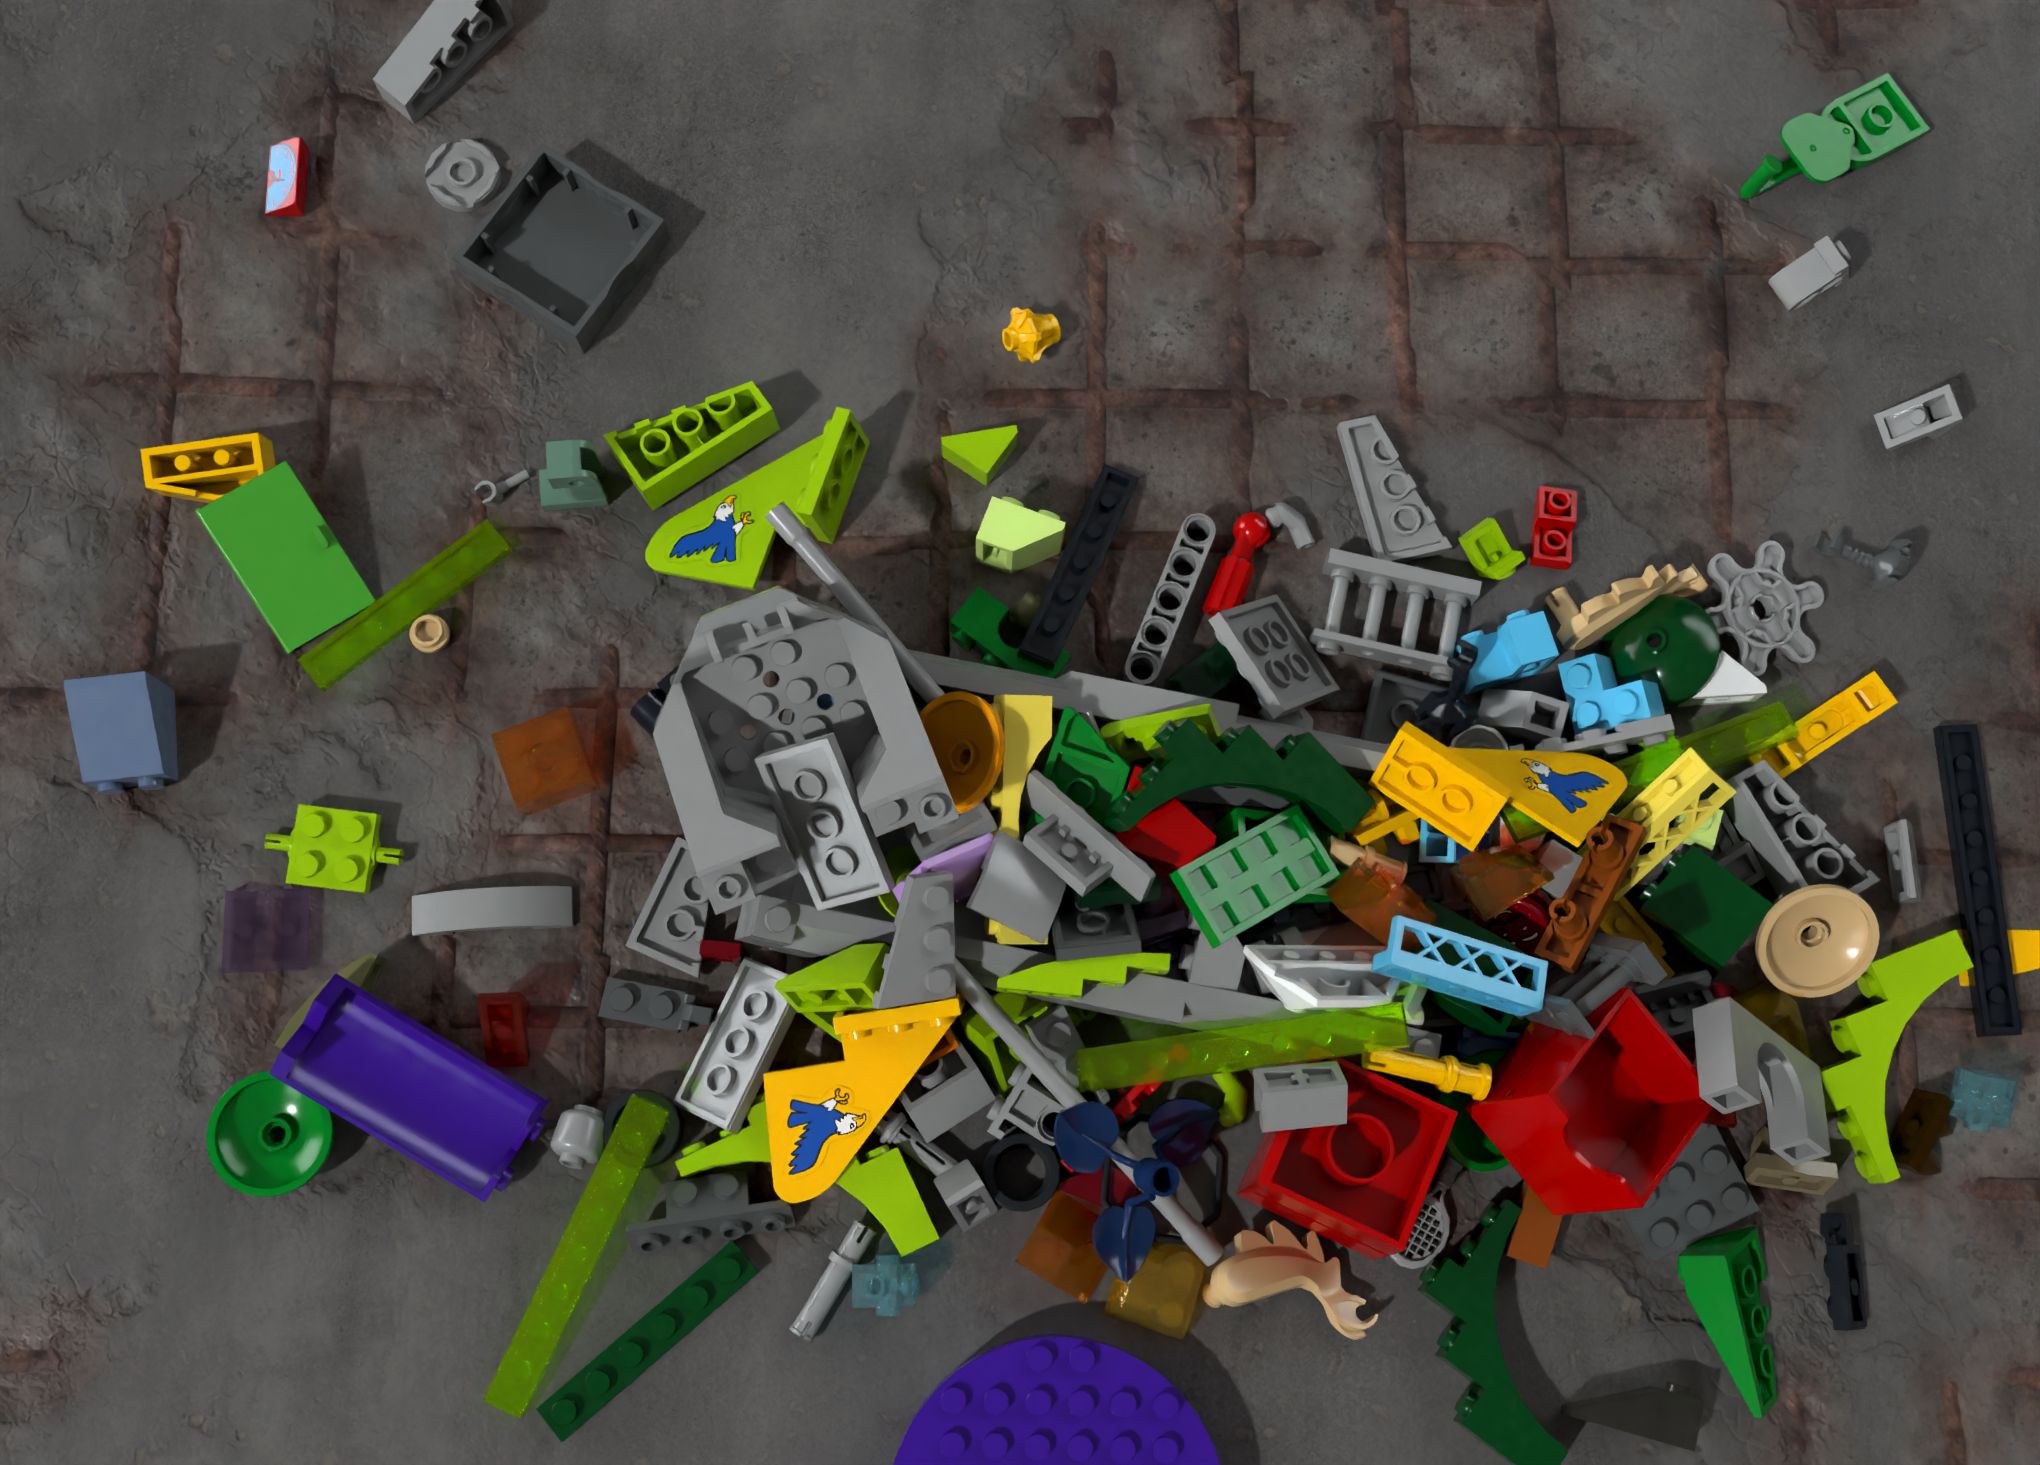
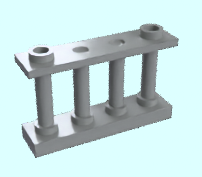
[1308,548,1482,681]

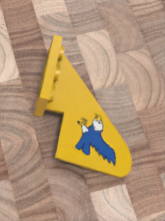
[1368,721,1628,852]
[763,989,965,1203]

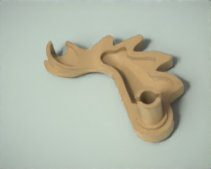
[1544,563,1708,650]
[1202,1220,1378,1340]

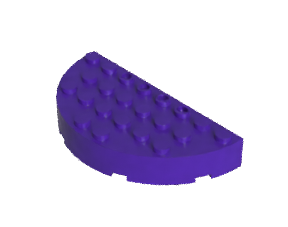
[893,1334,1220,1465]

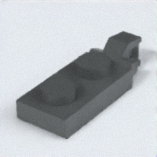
[598,976,715,1033]

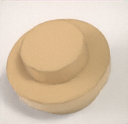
[409,614,450,653]

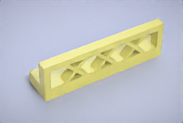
[1576,747,1737,902]

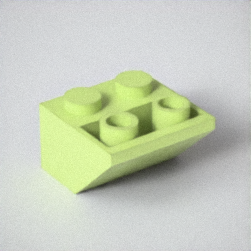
[976,496,1066,574]

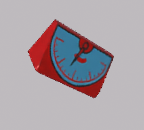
[265,137,309,217]

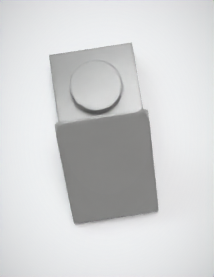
[1874,384,1964,451]
[933,1159,998,1233]

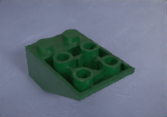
[1401,898,1533,1036]

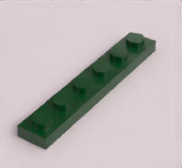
[536,1240,759,1442]

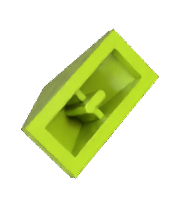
[941,425,1018,487]

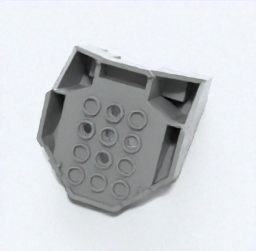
[653,585,960,915]

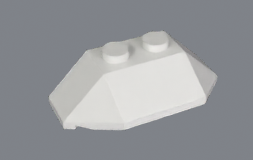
[1243,945,1402,1013]

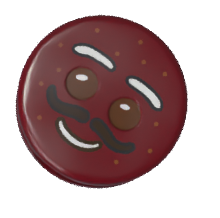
[1476,882,1552,958]

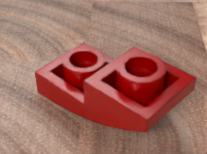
[1530,485,1577,570]

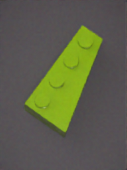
[603,381,780,511]

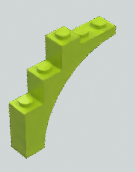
[1820,929,1974,1184]
[675,1092,940,1257]

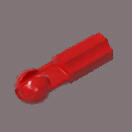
[1202,512,1271,617]

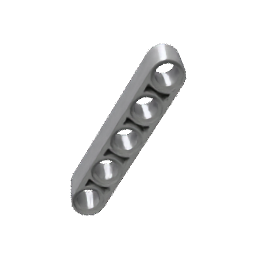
[1122,513,1216,687]

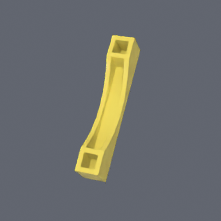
[984,694,1053,944]

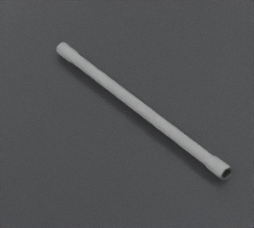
[765,501,1032,821]
[955,957,1225,1266]

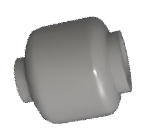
[550,1104,606,1170]

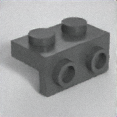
[1632,970,1714,1043]

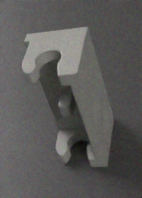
[1253,1061,1348,1133]

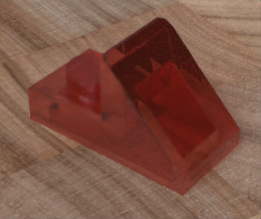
[477,992,531,1067]

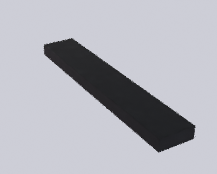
[1017,464,1139,671]

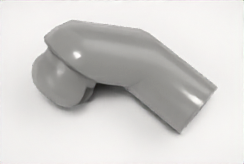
[1265,502,1315,551]

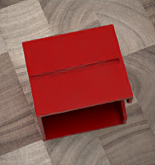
[1464,987,1713,1215]
[1235,1046,1458,1260]

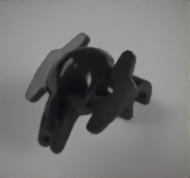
[1415,640,1481,737]

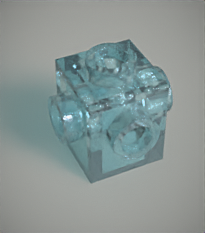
[1949,1067,2018,1133]
[852,1255,920,1316]

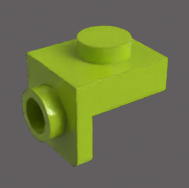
[1458,517,1526,580]

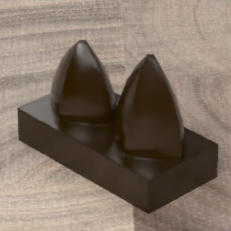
[1889,1088,1955,1176]

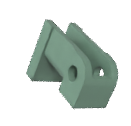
[539,440,609,511]

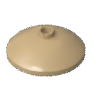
[1755,884,1880,998]

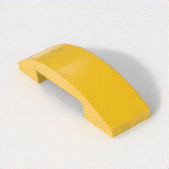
[1745,671,1898,779]

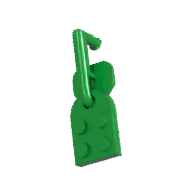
[1739,73,1930,200]

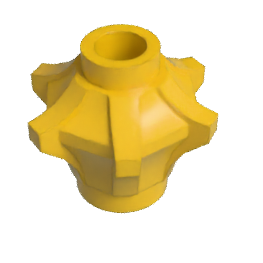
[1002,307,1061,364]

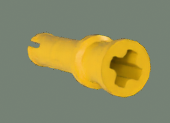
[1362,1042,1492,1101]

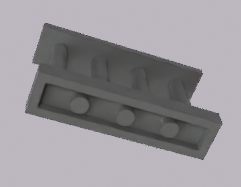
[1515,932,1668,1039]

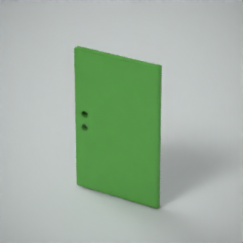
[195,460,377,654]

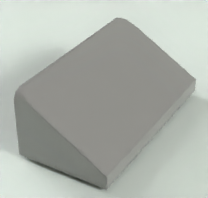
[1883,819,1922,904]

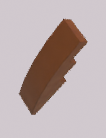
[1504,1180,1563,1269]

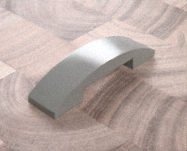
[412,886,574,937]

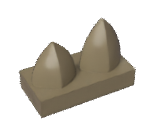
[1742,1126,1839,1195]

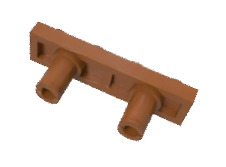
[1534,813,1647,974]

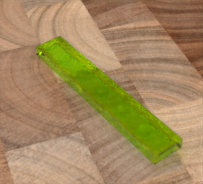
[297,519,512,692]

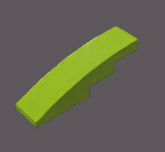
[996,953,1171,1000]

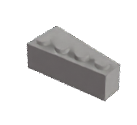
[373,0,515,124]
[1712,760,1880,900]

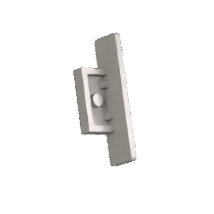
[1021,770,1156,902]

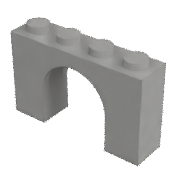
[1692,997,1831,1165]

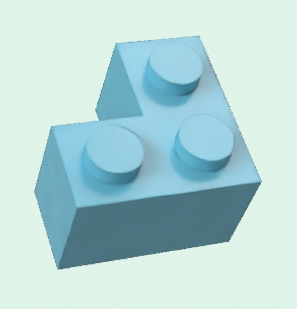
[1453,609,1559,695]
[1558,653,1665,736]

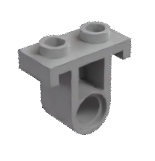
[1768,235,1851,312]
[986,1061,1065,1146]

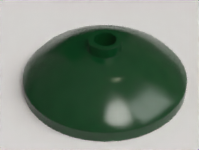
[1600,594,1721,707]

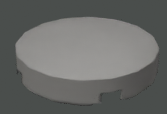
[425,139,501,212]

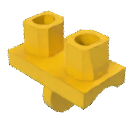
[1345,788,1420,855]

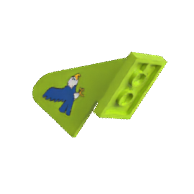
[645,407,870,591]

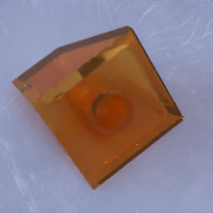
[1449,844,1555,922]
[1015,1189,1107,1304]

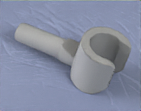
[475,470,530,507]

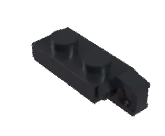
[1820,1213,1867,1331]

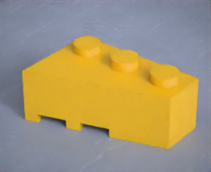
[140,432,276,503]

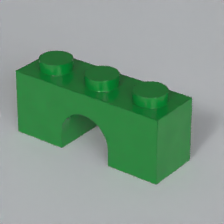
[950,586,1071,678]

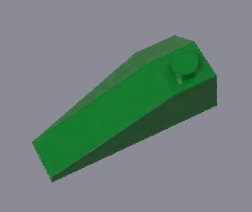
[1677,1227,1777,1418]

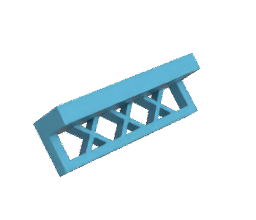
[1371,915,1548,1017]

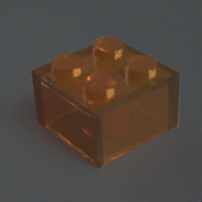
[491,707,601,816]

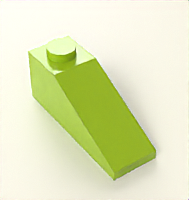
[775,943,891,1013]

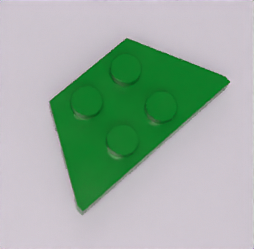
[1021,706,1133,842]

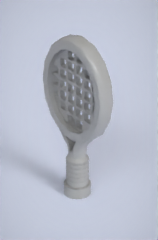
[1389,1155,1463,1269]

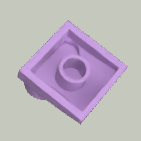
[892,832,994,904]

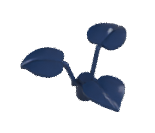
[1054,1098,1220,1282]

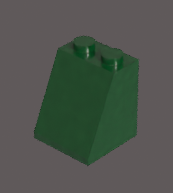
[1639,845,1774,979]

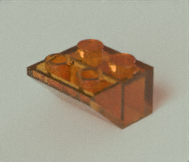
[1326,857,1439,951]

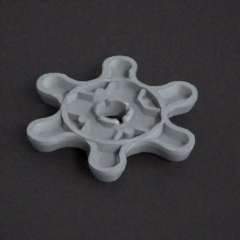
[1705,540,1824,677]

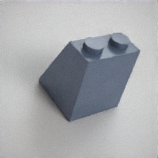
[64,671,178,795]

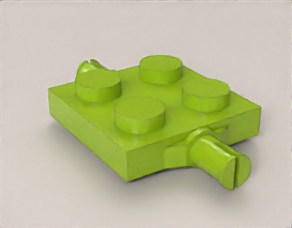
[264,804,404,894]

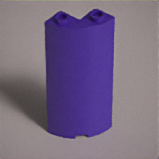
[269,973,549,1202]

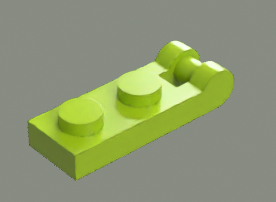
[1100,703,1222,765]

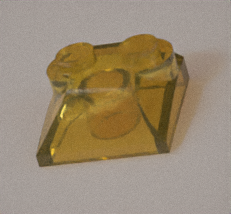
[1103,1242,1205,1340]

